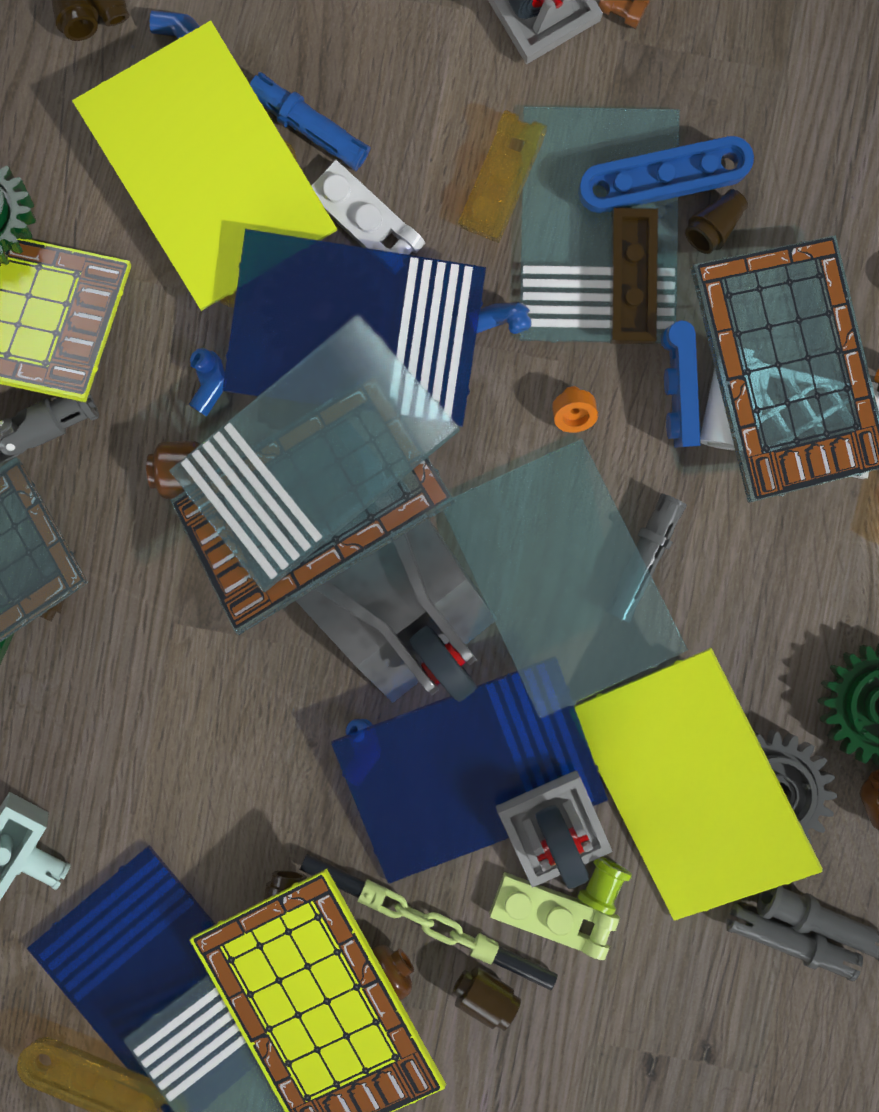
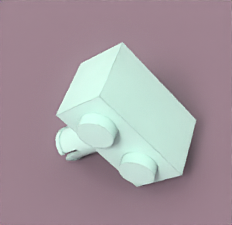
[0,792,71,900]

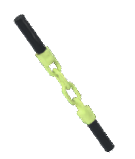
[299,854,558,991]

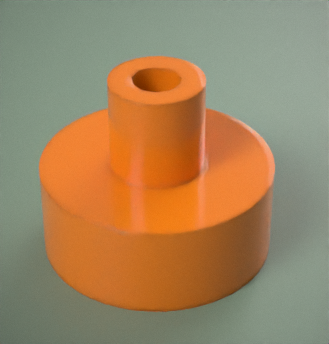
[552,386,598,433]

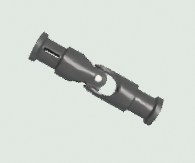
[0,392,99,464]

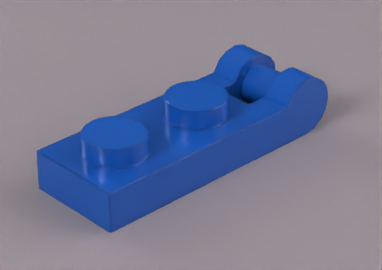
[660,320,701,448]

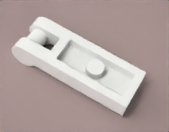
[312,160,425,275]

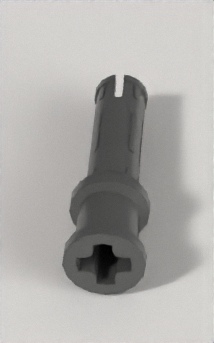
[757,886,879,961]

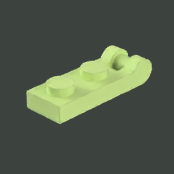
[489,872,620,960]

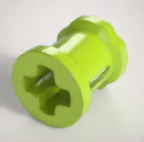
[578,857,632,915]

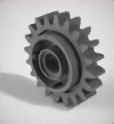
[754,730,837,844]

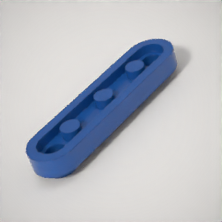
[578,136,754,213]

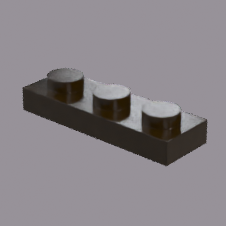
[610,208,658,344]

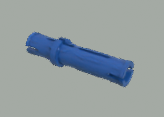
[250,72,371,171]

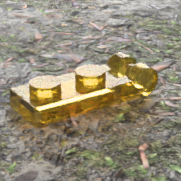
[458,110,547,243]

